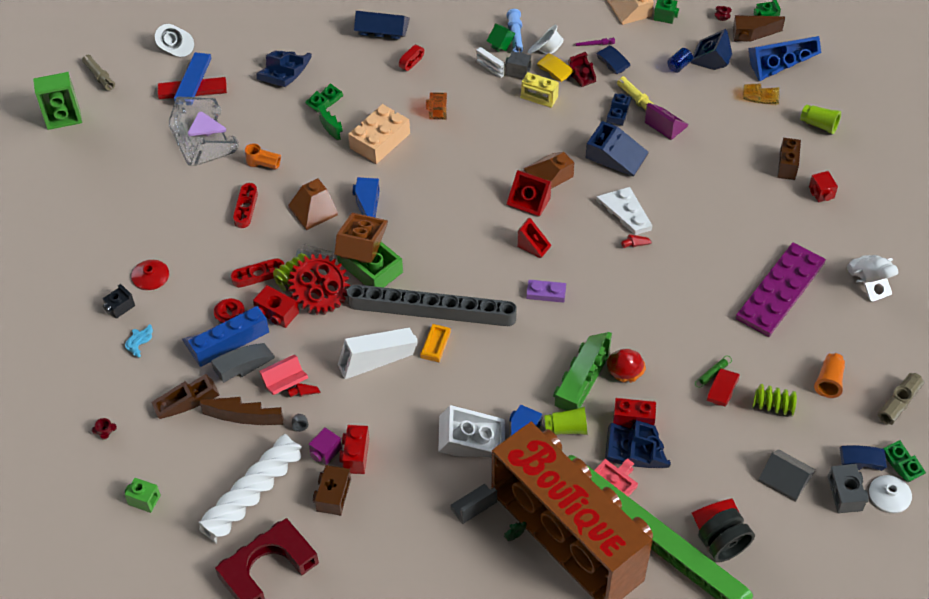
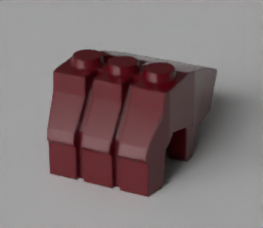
[568,52,596,87]

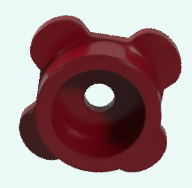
[714,6,732,21]
[92,418,117,439]

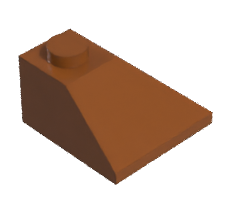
[524,152,575,189]
[288,178,338,230]

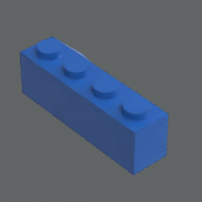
[748,36,821,81]
[182,306,269,367]

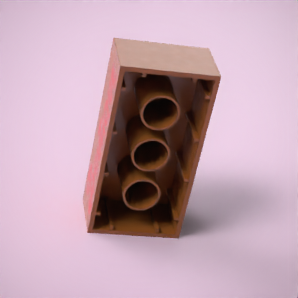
[491,421,653,599]

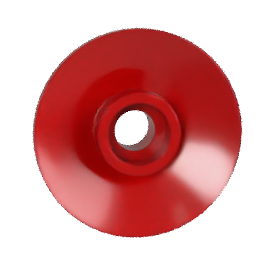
[131,260,169,290]

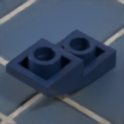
[596,45,631,74]
[606,93,632,126]
[839,445,887,471]

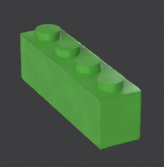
[553,332,612,411]

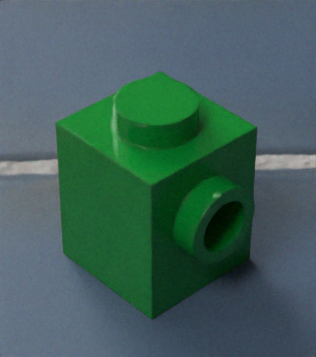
[653,0,679,24]
[487,23,515,51]

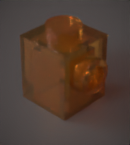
[426,92,447,120]

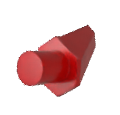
[621,234,652,248]
[287,383,321,397]

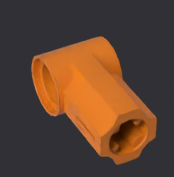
[245,143,281,170]

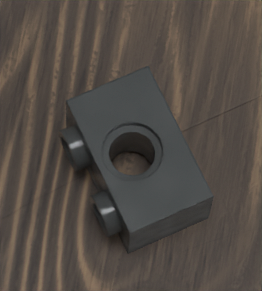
[828,464,869,513]

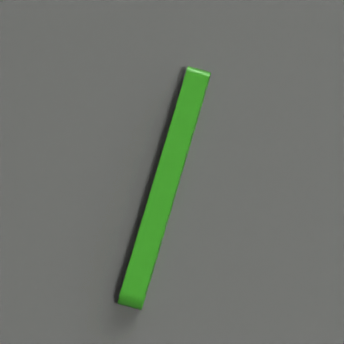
[568,455,753,599]

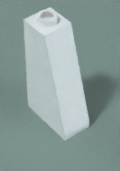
[338,328,417,379]

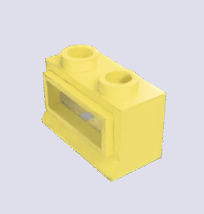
[520,72,559,108]

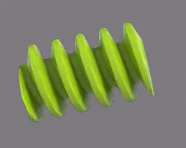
[273,253,313,291]
[752,384,797,417]

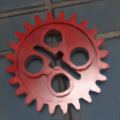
[287,254,350,315]

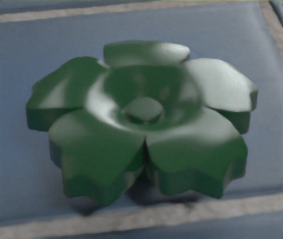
[504,521,527,541]

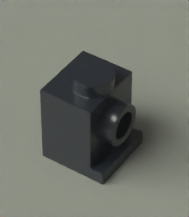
[102,283,135,318]

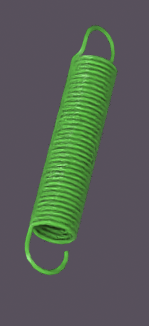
[695,356,732,388]

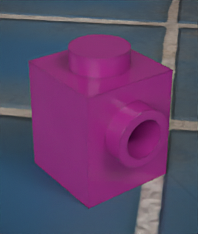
[309,427,342,465]

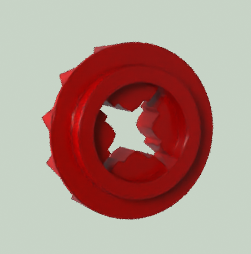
[214,298,245,323]

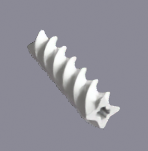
[199,434,302,544]

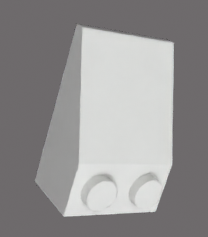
[438,405,505,457]

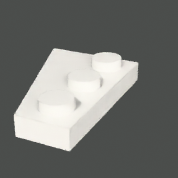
[596,187,652,235]

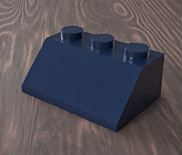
[354,11,410,39]

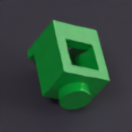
[754,0,781,16]

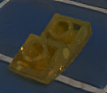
[743,83,780,104]

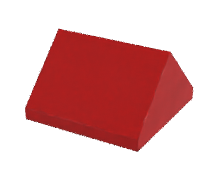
[506,170,551,216]

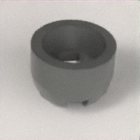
[292,414,309,432]

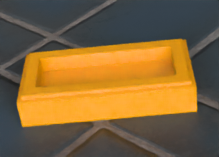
[420,324,451,362]

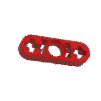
[233,183,258,228]
[231,258,284,288]

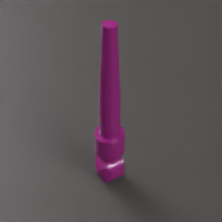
[576,37,615,46]

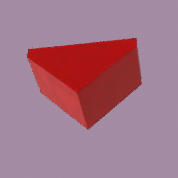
[517,218,552,258]

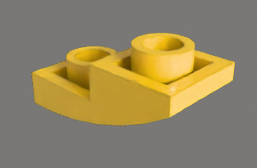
[537,53,574,82]

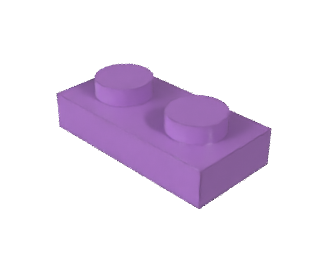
[526,280,566,303]

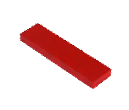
[158,77,227,99]

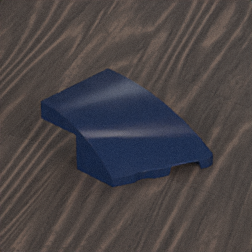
[256,50,312,87]
[605,420,671,468]

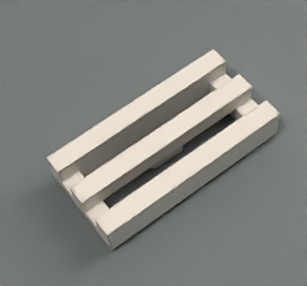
[476,47,505,78]

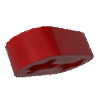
[399,44,425,71]

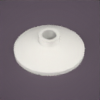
[869,475,912,513]

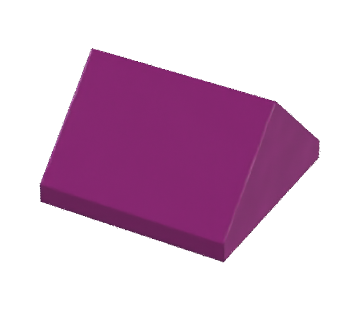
[645,102,689,140]

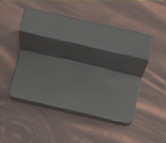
[451,484,497,524]

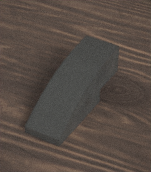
[211,343,275,383]

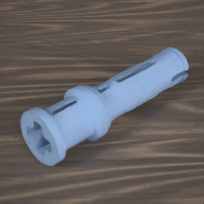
[506,9,524,53]

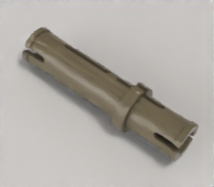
[82,54,115,91]

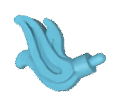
[125,324,153,358]

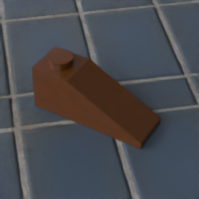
[733,15,785,42]

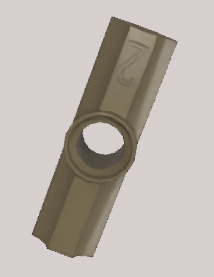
[877,373,925,425]

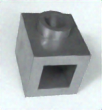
[505,51,531,78]

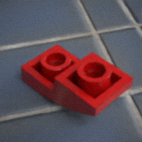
[706,368,740,407]
[691,498,740,530]

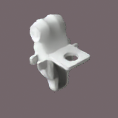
[847,255,898,301]

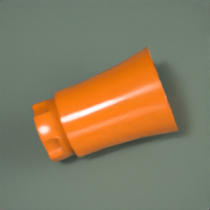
[814,353,845,398]

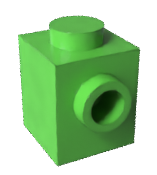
[125,478,161,513]

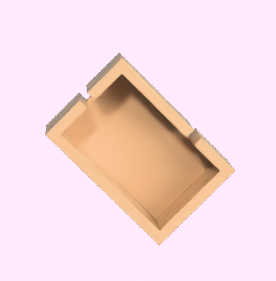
[348,104,410,164]

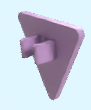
[188,112,226,137]

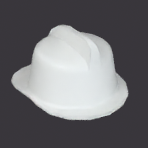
[155,24,194,57]
[528,25,564,54]

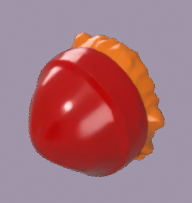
[607,348,646,383]

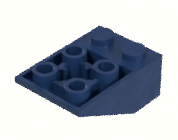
[585,121,649,177]

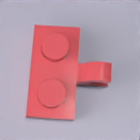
[594,459,638,497]

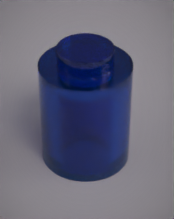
[667,48,693,73]

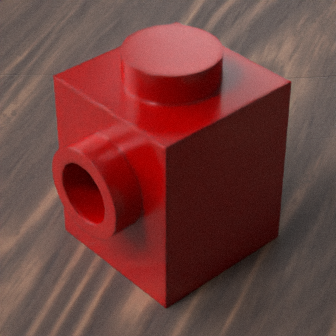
[809,171,838,202]

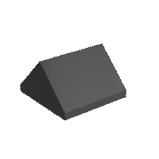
[758,449,816,502]

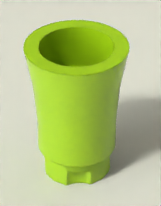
[800,104,841,134]
[544,406,588,435]

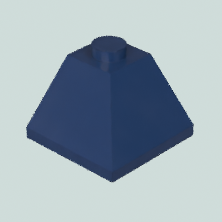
[690,29,732,70]

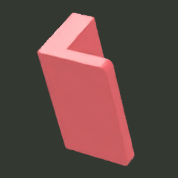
[259,354,308,395]

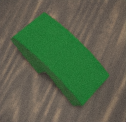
[305,83,344,113]
[318,105,343,140]
[883,440,926,483]

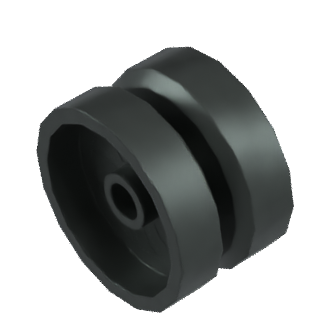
[698,508,755,562]

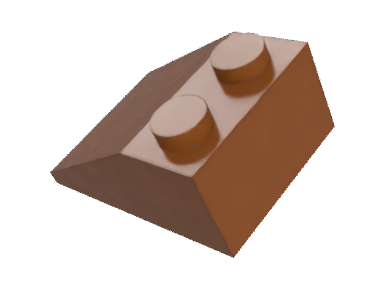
[334,212,388,263]

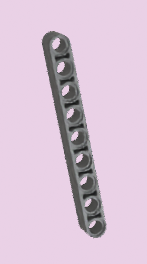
[347,285,517,326]

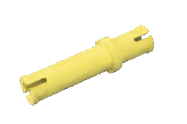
[617,76,654,110]

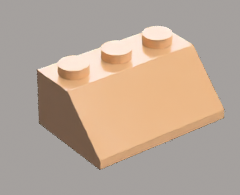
[607,0,654,25]

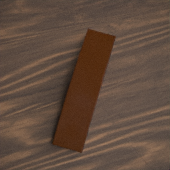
[200,397,284,425]

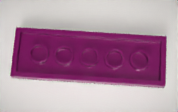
[735,242,826,337]

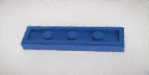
[174,52,212,105]

